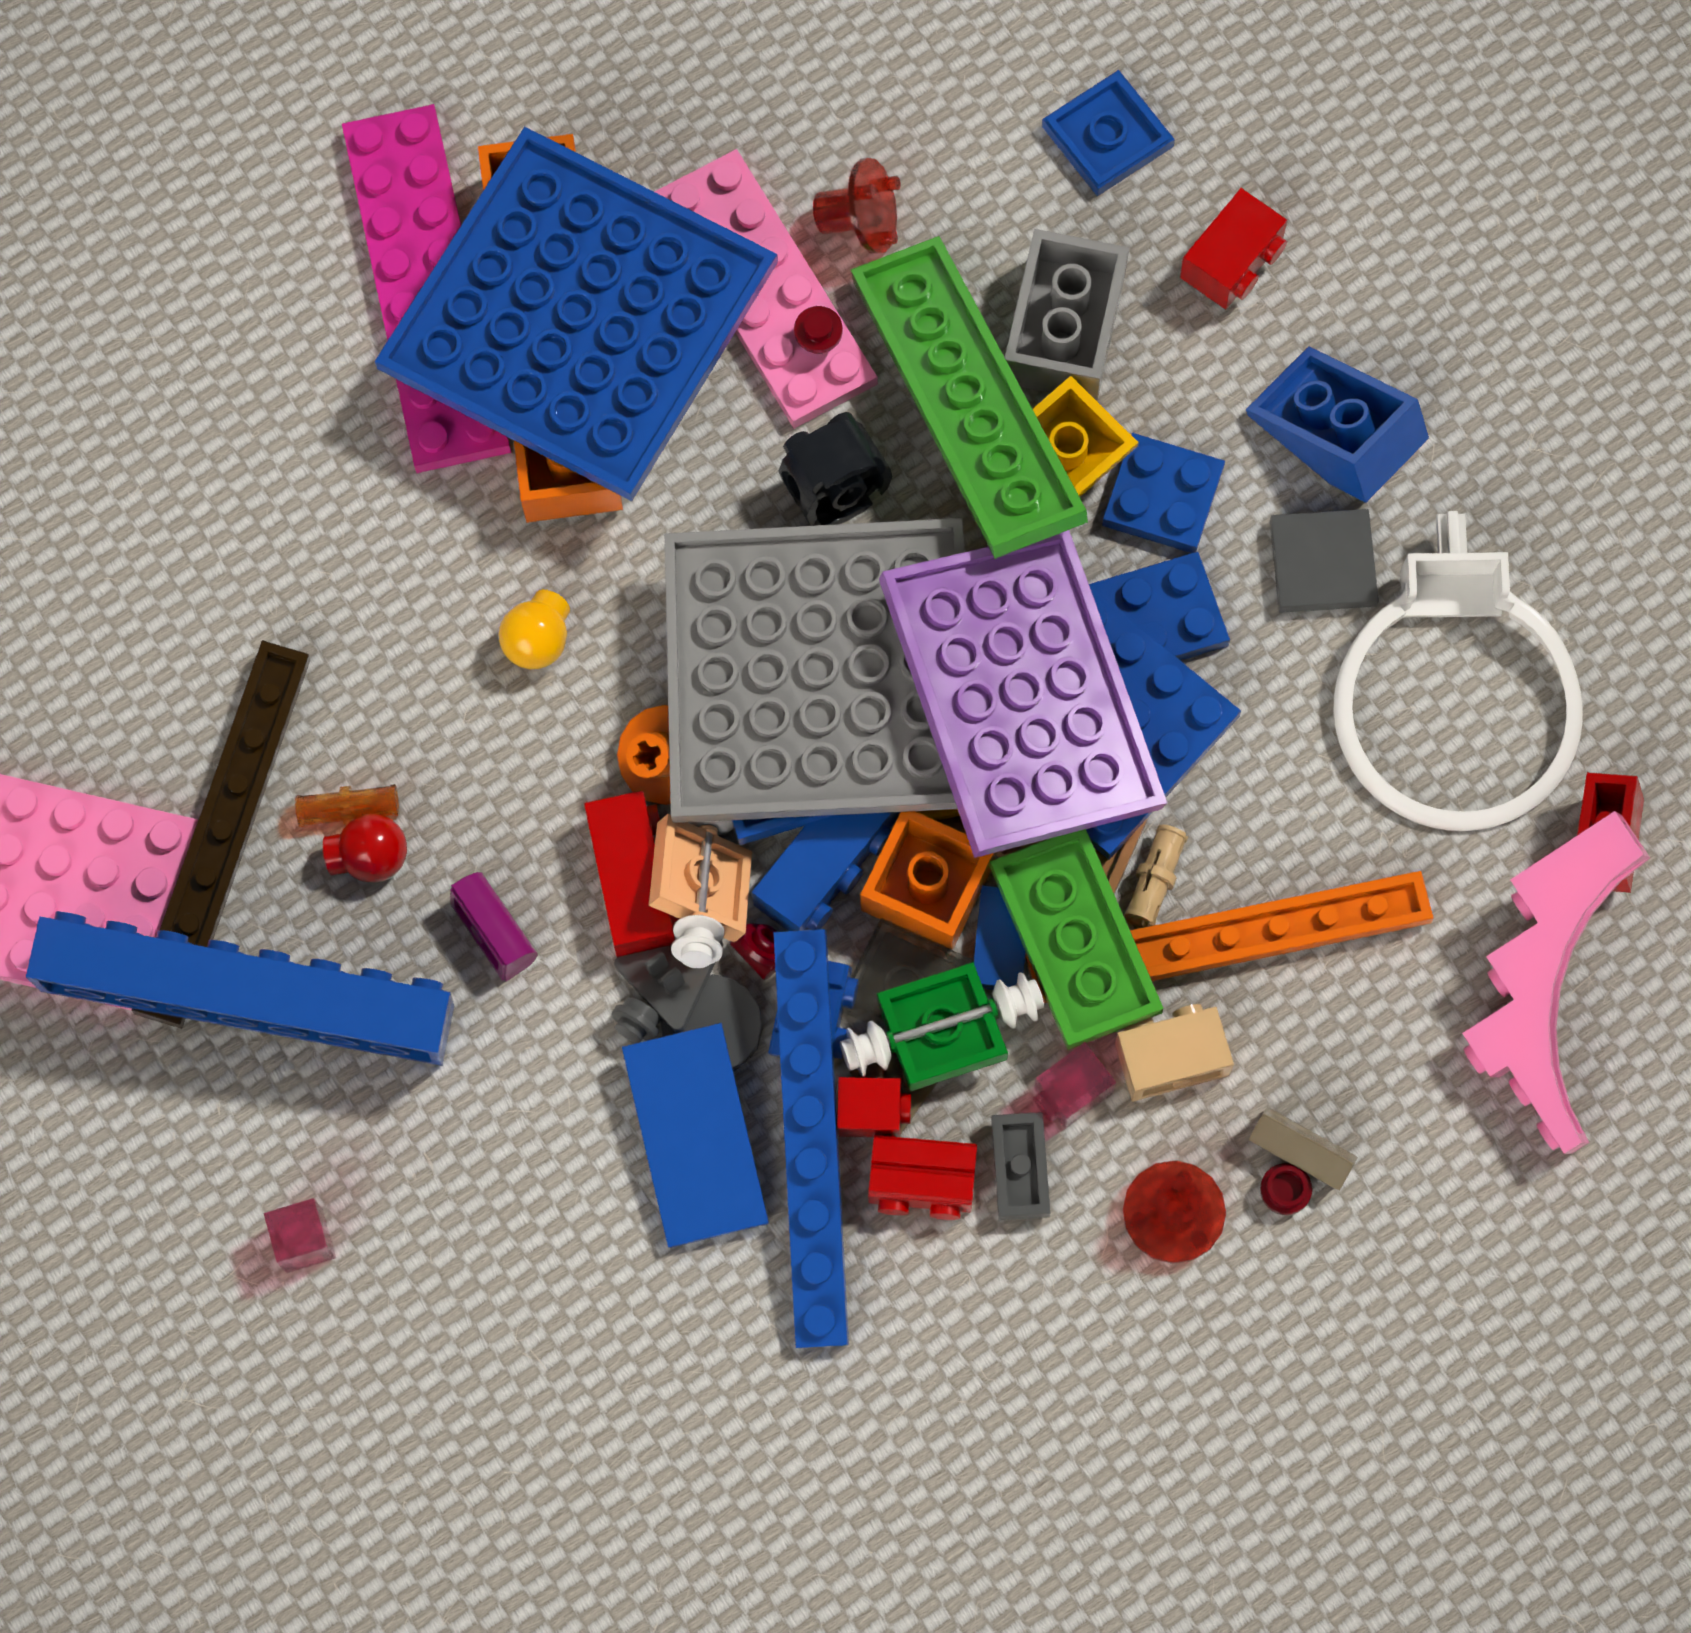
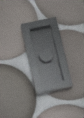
[991,1112,1051,1221]

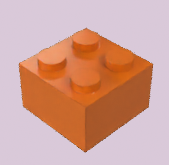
[860,811,995,952]

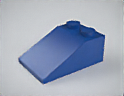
[1246,346,1429,503]

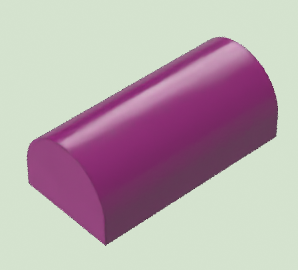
[450,872,538,982]

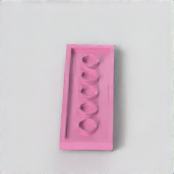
[654,149,878,429]

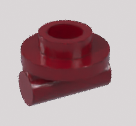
[730,923,778,981]

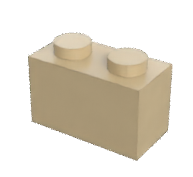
[1115,1004,1234,1102]

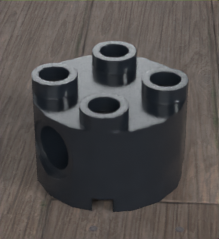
[778,412,893,526]

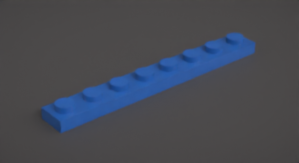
[773,929,849,1348]

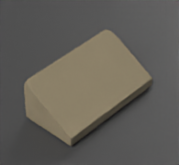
[1248,1107,1358,1191]

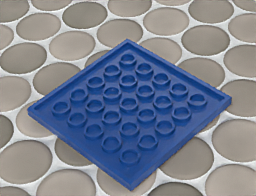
[375,126,778,501]

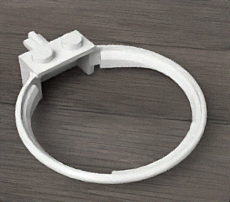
[1333,511,1583,831]

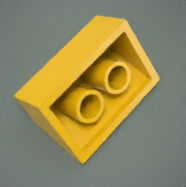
[1033,376,1139,497]

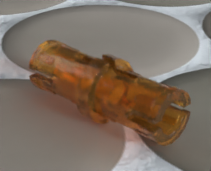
[295,784,400,827]

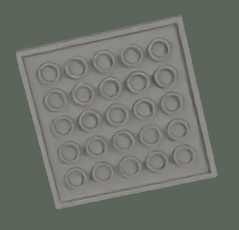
[664,518,964,823]

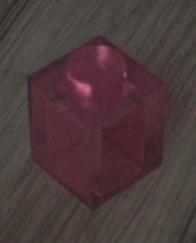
[1033,1042,1116,1129]
[263,1198,336,1273]

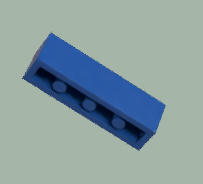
[751,812,900,931]

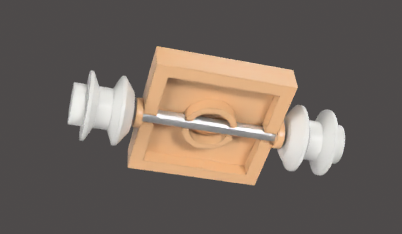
[649,814,752,968]

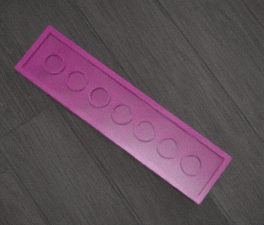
[342,104,511,473]

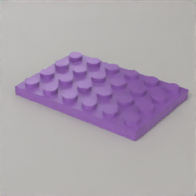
[879,530,1167,858]

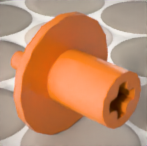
[617,705,671,805]

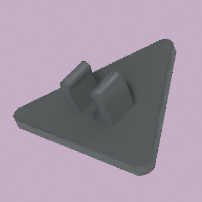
[614,940,723,1033]

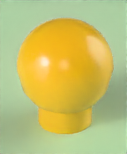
[499,589,570,669]

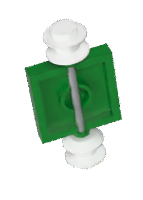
[840,962,1044,1092]

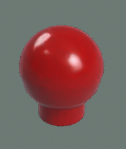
[323,813,407,883]

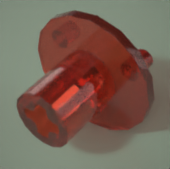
[813,158,901,254]
[1122,1160,1226,1264]

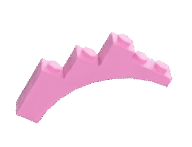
[1462,811,1650,1154]

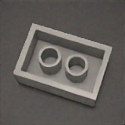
[1005,229,1129,401]

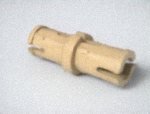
[1124,824,1188,928]

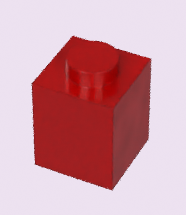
[837,1077,911,1138]

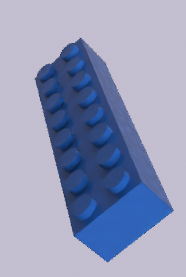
[26,911,454,1066]

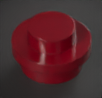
[794,306,843,354]
[1260,1163,1312,1215]

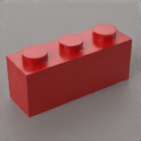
[584,790,679,958]

